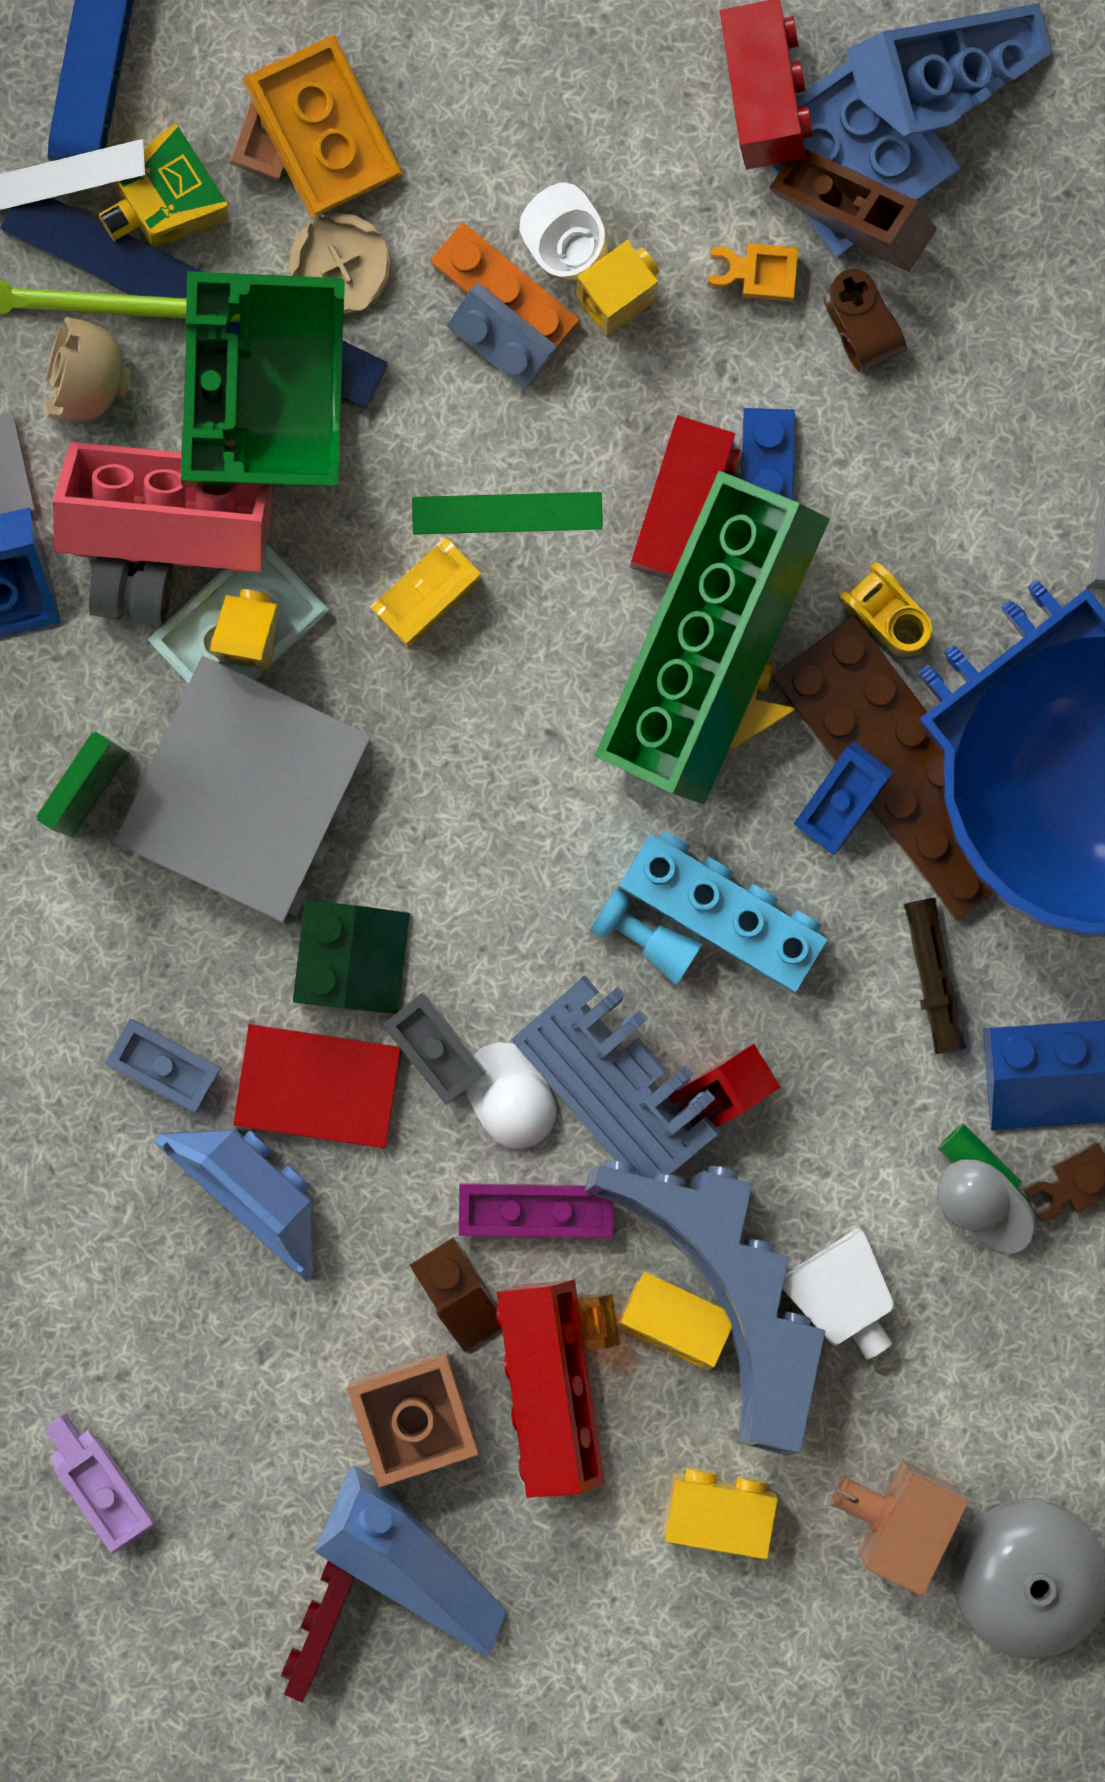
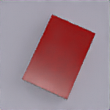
[233,1024,401,1149]

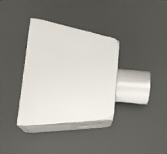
[782,1228,895,1360]

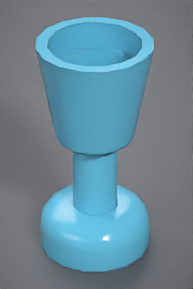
[589,888,703,985]

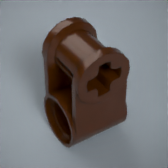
[824,269,907,374]

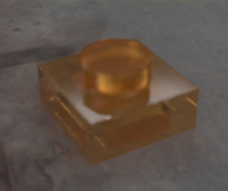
[577,1294,620,1350]

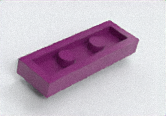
[459,1183,614,1238]

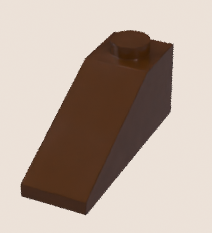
[769,149,937,272]

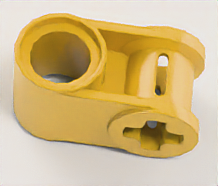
[837,561,932,658]

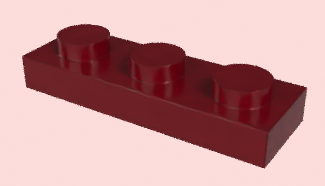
[280,1561,355,1703]

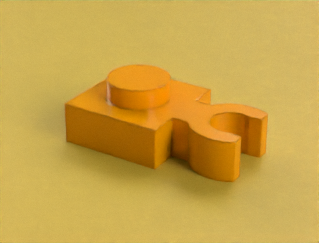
[707,243,798,302]

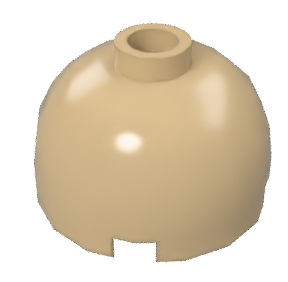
[42,316,131,423]

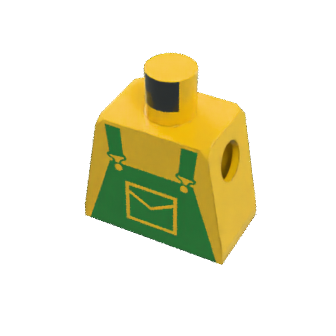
[98,123,228,248]

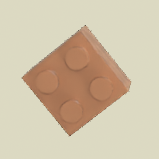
[347,1349,480,1488]

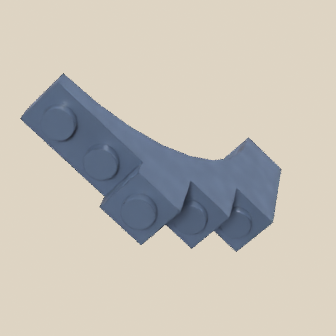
[584,1160,825,1456]

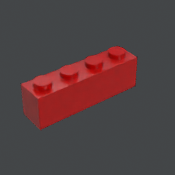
[496,1279,605,1498]

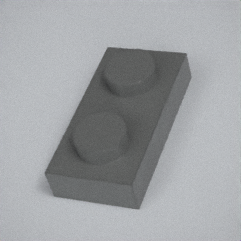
[382,992,487,1105]

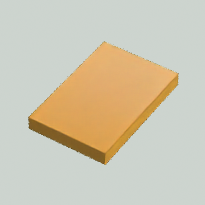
[242,34,403,220]

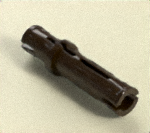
[903,898,967,1055]

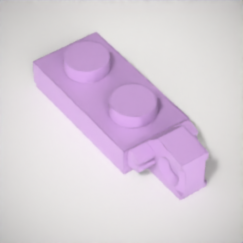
[44,1414,157,1555]

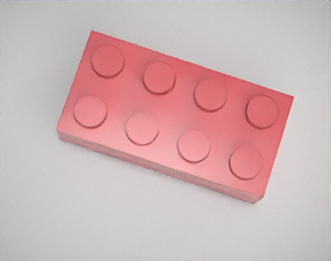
[52,442,274,572]

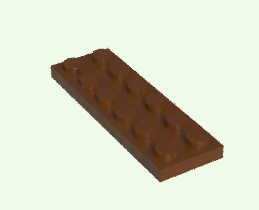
[771,615,993,921]

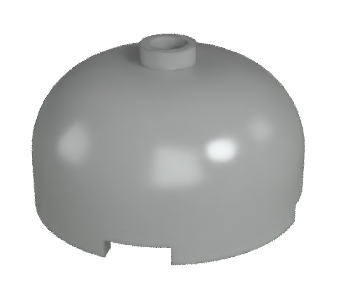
[951,1498,1105,1659]

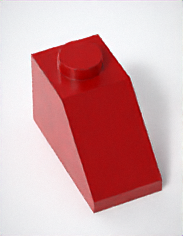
[668,1044,781,1127]

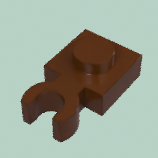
[1024,1142,1105,1221]

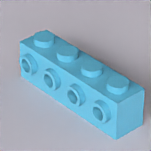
[618,831,828,993]

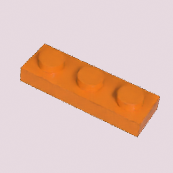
[430,222,579,351]

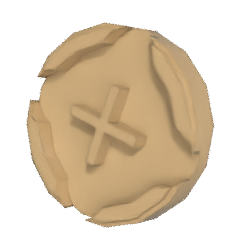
[289,213,391,317]

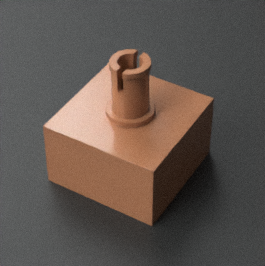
[830,1460,969,1596]

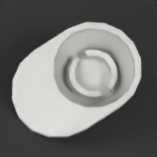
[519,182,610,281]
[466,1042,557,1149]

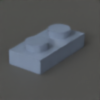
[447,283,557,390]
[105,1019,222,1113]

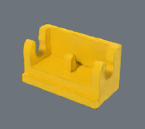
[370,538,482,649]
[615,1271,732,1371]

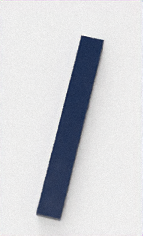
[0,198,388,410]

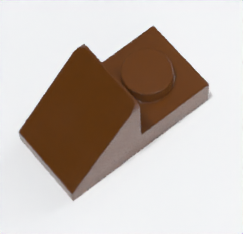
[409,1237,501,1351]

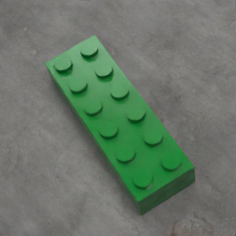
[595,471,830,805]

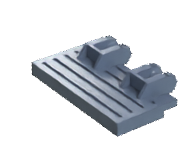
[511,976,720,1179]

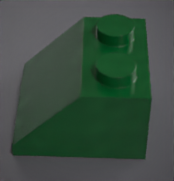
[293,899,410,1014]

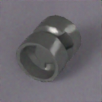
[89,556,173,627]

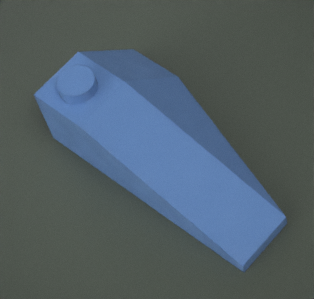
[847,3,1052,136]
[314,1465,506,1657]

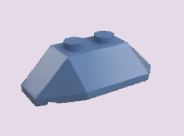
[154,1129,316,1282]

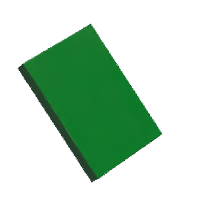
[36,731,129,838]

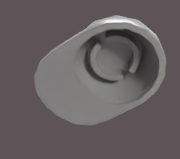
[937,1160,1036,1254]

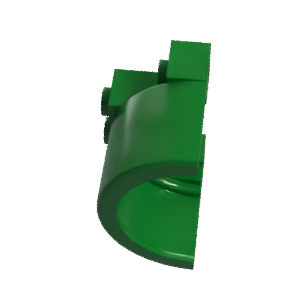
[180,271,345,488]

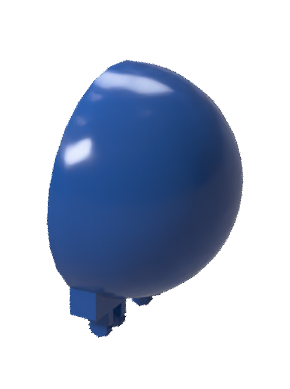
[918,580,1105,938]

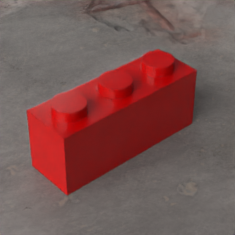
[719,0,813,170]
[630,415,741,580]

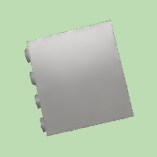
[113,655,375,922]

